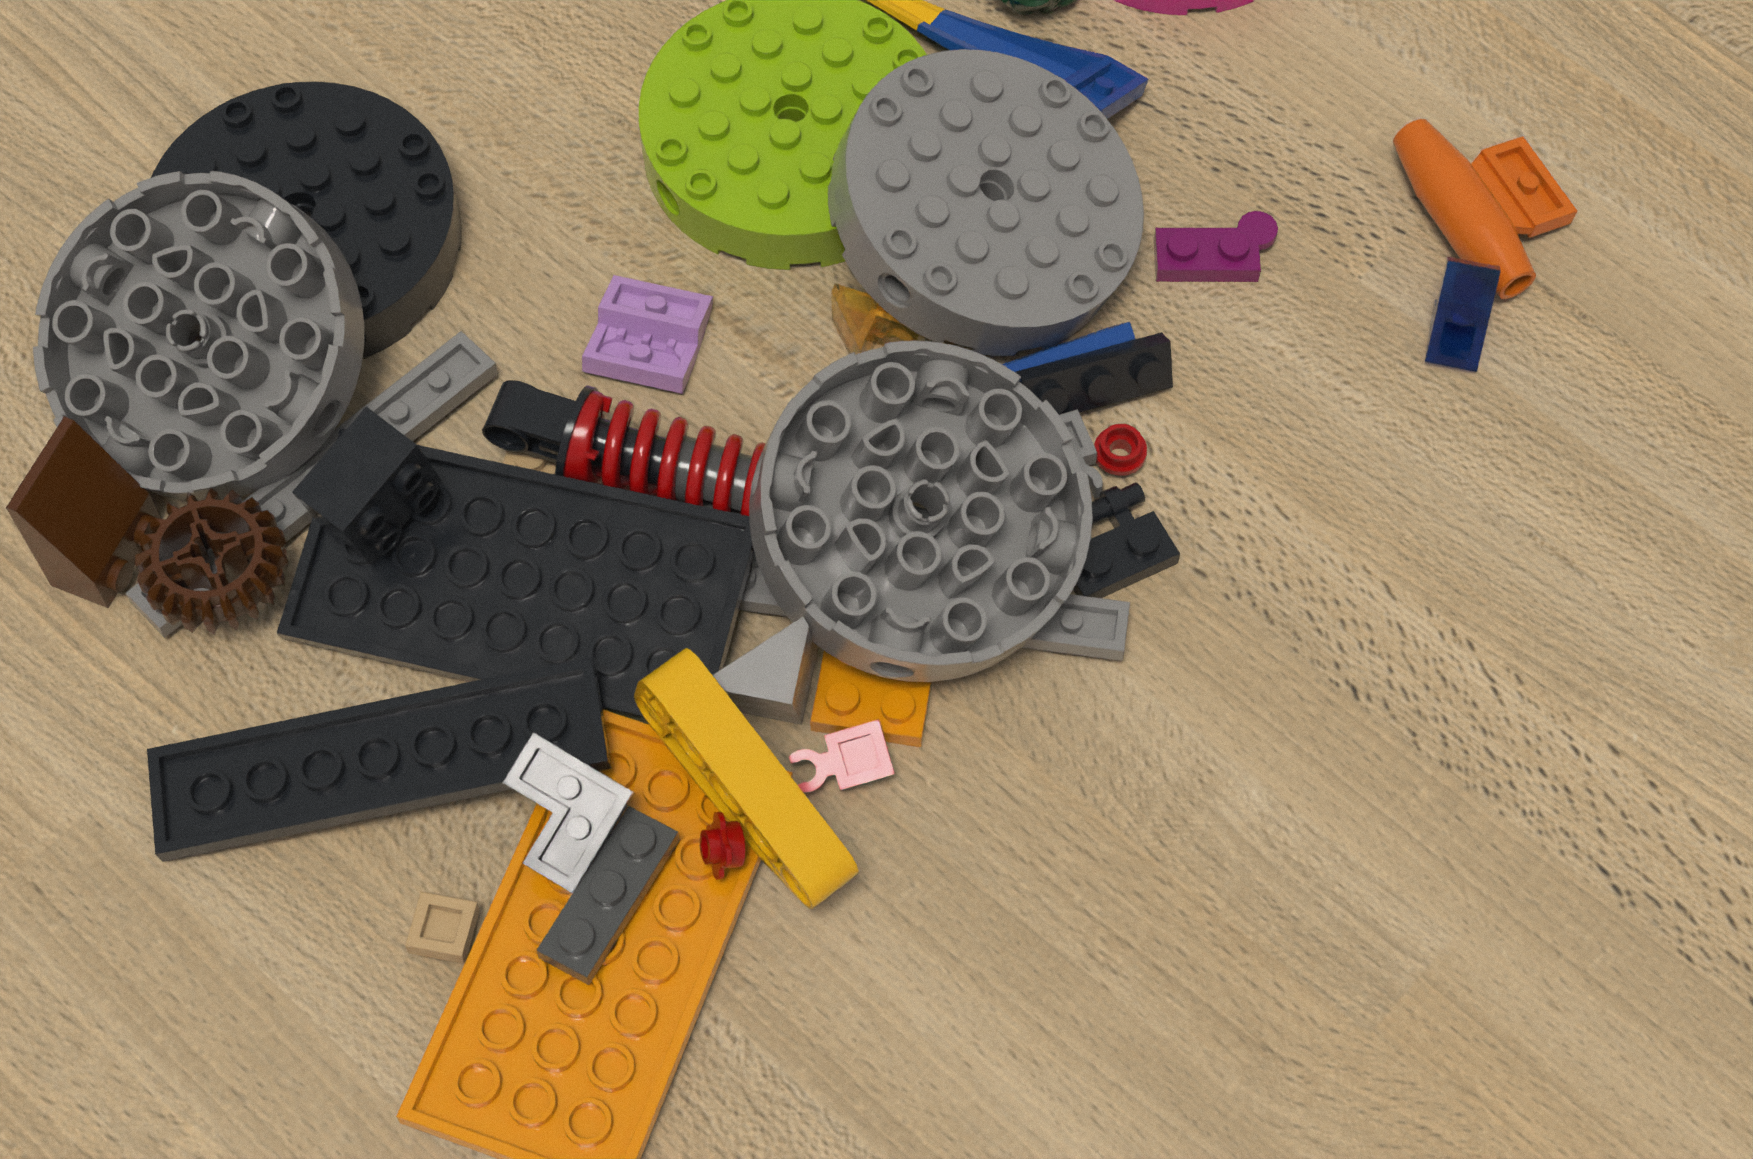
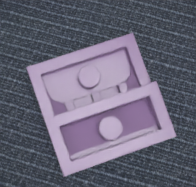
[582,275,713,394]

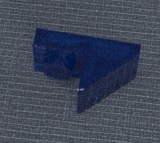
[1425,257,1501,372]

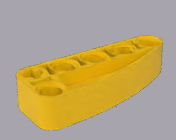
[634,648,859,909]

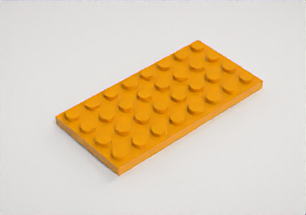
[396,710,793,1159]

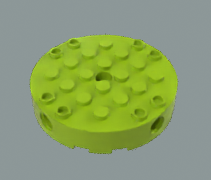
[638,0,927,270]

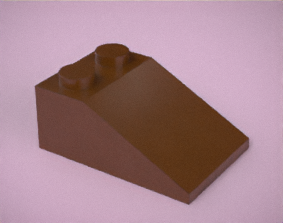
[6,416,161,608]

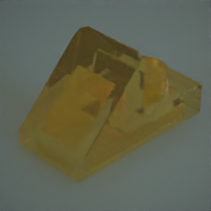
[831,283,932,355]

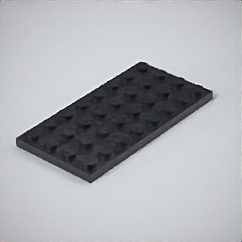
[277,428,754,721]

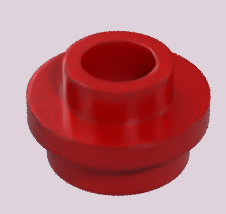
[1094,424,1147,476]

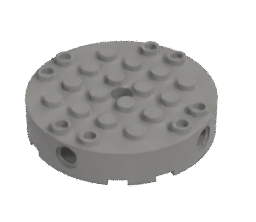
[828,49,1144,356]
[33,171,364,501]
[749,340,1093,682]

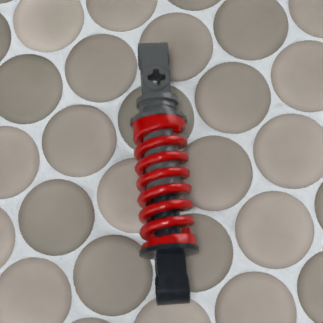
[482,380,931,519]

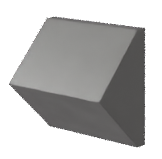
[713,617,818,725]

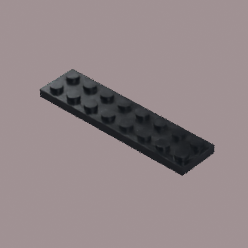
[147,657,612,862]

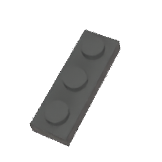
[536,806,680,985]

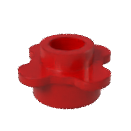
[700,812,745,880]

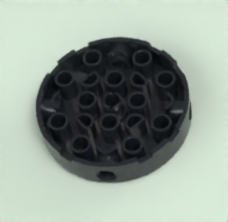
[151,81,462,359]

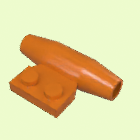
[1393,119,1577,299]

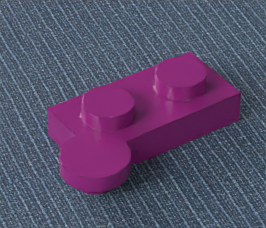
[1154,211,1278,282]

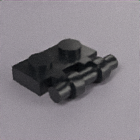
[1073,482,1180,598]

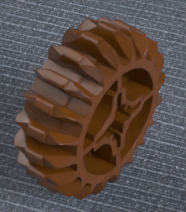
[135,487,289,635]

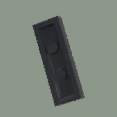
[1015,332,1173,415]

